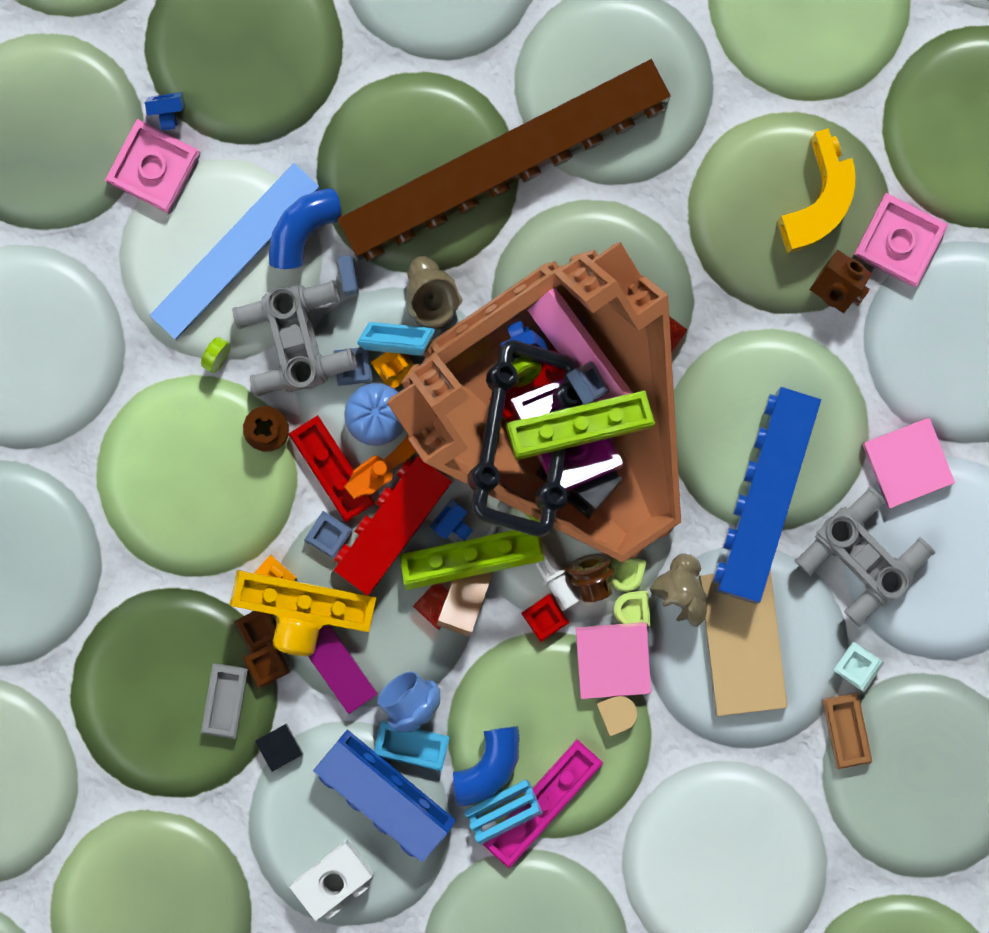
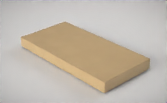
[699,569,788,716]

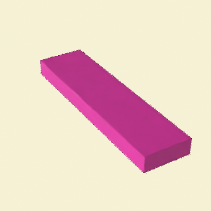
[483,739,603,868]

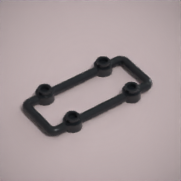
[467,340,583,537]

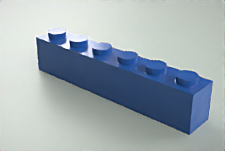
[712,387,822,604]

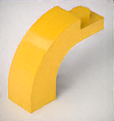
[777,128,856,254]

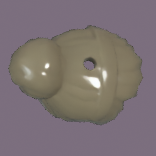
[406,256,463,329]
[649,553,707,627]

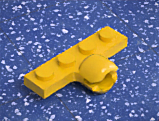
[229,570,376,657]

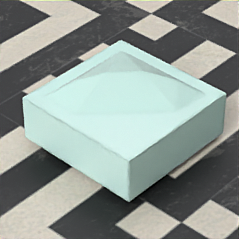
[833,642,884,692]

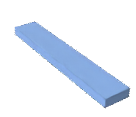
[149,163,320,340]

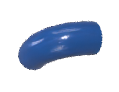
[269,188,341,269]
[453,726,520,807]

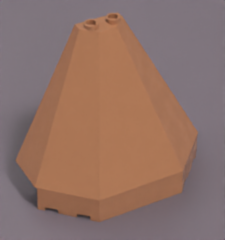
[387,242,681,562]

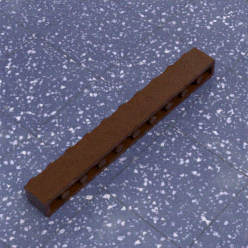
[337,59,671,262]

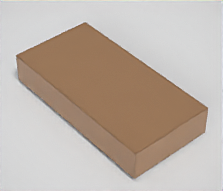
[437,572,493,637]
[822,692,872,769]

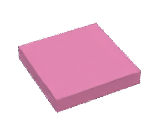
[105,119,201,214]
[853,193,949,288]
[862,417,955,508]
[575,622,651,699]

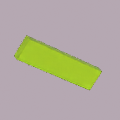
[505,390,655,460]
[400,530,545,590]

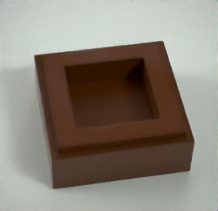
[234,611,277,652]
[242,642,290,689]

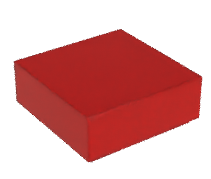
[521,593,570,643]

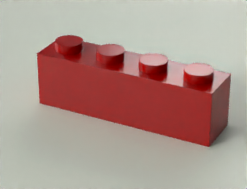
[333,456,453,596]

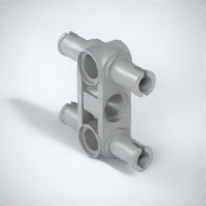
[232,280,358,397]
[794,487,935,627]

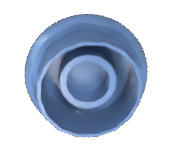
[344,383,404,446]
[377,671,440,732]

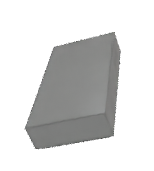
[201,663,249,739]

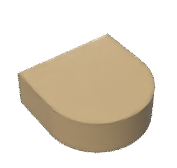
[596,696,637,737]

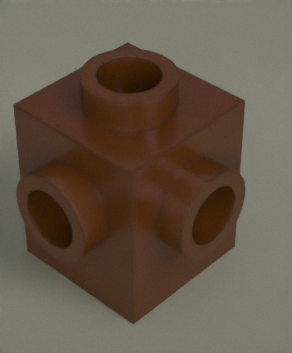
[809,249,872,314]

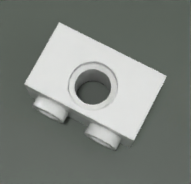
[289,839,374,921]

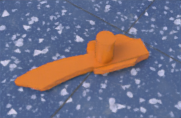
[344,435,417,500]

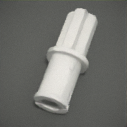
[535,543,582,611]

